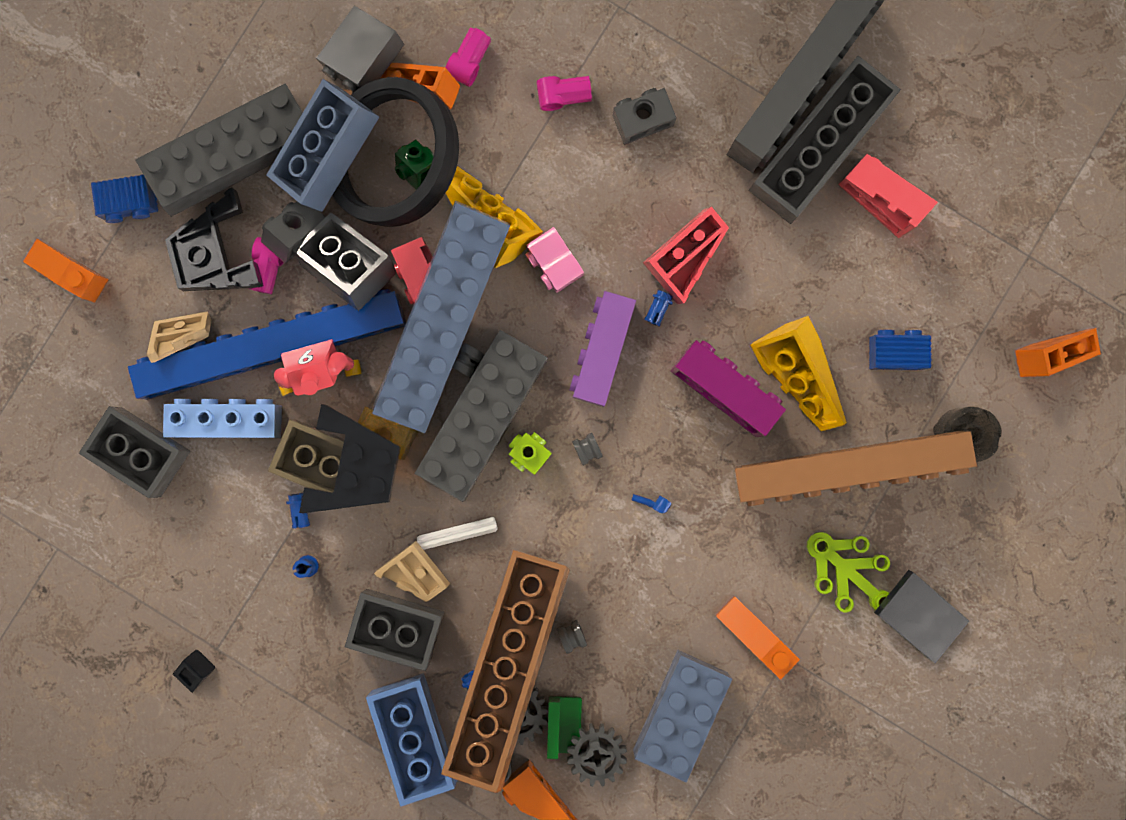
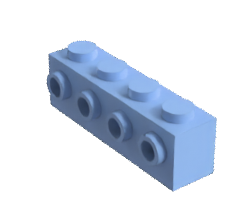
[163,399,282,438]

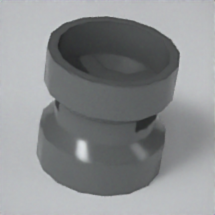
[452,342,485,378]

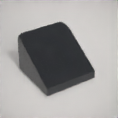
[173,650,215,693]

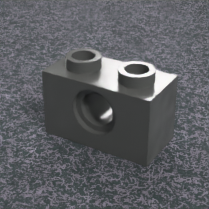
[612,88,677,145]
[261,201,325,263]

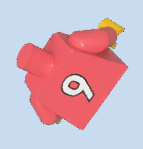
[274,339,362,396]

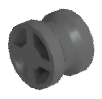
[572,433,603,466]
[557,620,587,654]

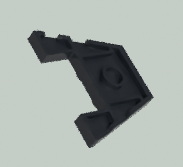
[165,187,264,292]
[299,404,401,513]

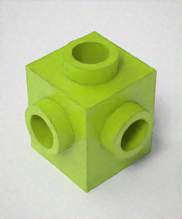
[509,432,552,475]

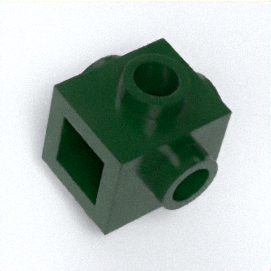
[395,139,434,190]

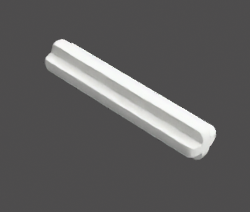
[417,517,497,550]

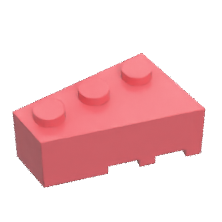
[838,154,938,238]
[643,206,729,304]
[391,237,433,305]

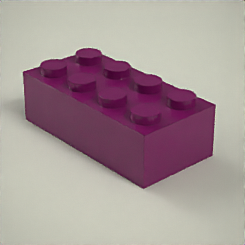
[670,340,786,437]

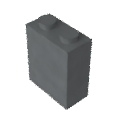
[316,6,405,93]

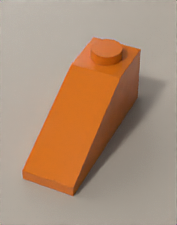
[380,62,460,109]
[23,239,109,303]
[1015,328,1101,377]
[715,596,800,680]
[502,759,577,820]

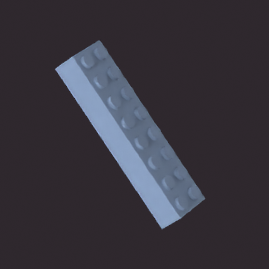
[372,201,510,433]

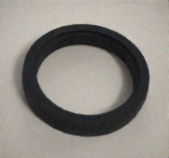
[332,77,459,227]

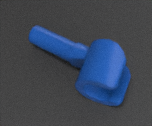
[632,494,672,513]

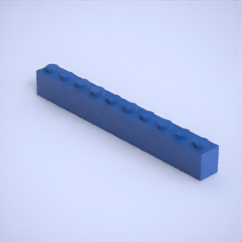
[128,289,406,400]

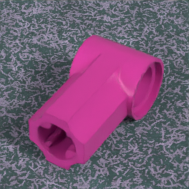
[445,27,491,87]
[536,76,592,111]
[248,237,284,295]

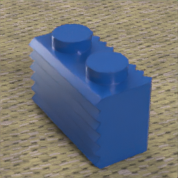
[91,175,158,223]
[869,330,932,370]

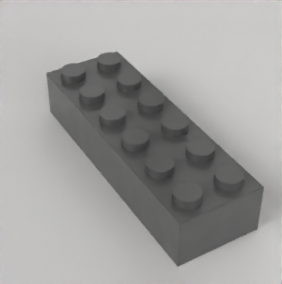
[748,56,901,224]
[135,83,303,217]
[414,330,548,502]

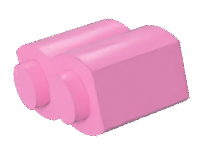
[525,227,584,293]

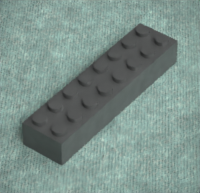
[726,0,885,173]

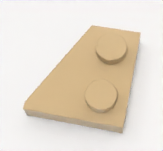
[147,311,211,363]
[374,541,450,602]

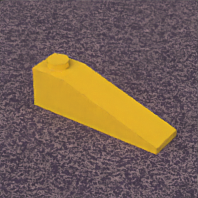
[446,166,543,268]
[750,316,847,431]

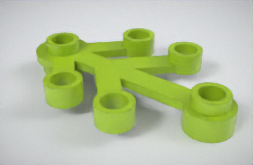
[807,532,890,613]

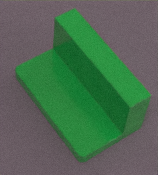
[547,696,582,759]

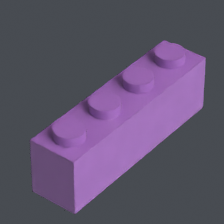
[569,291,636,407]

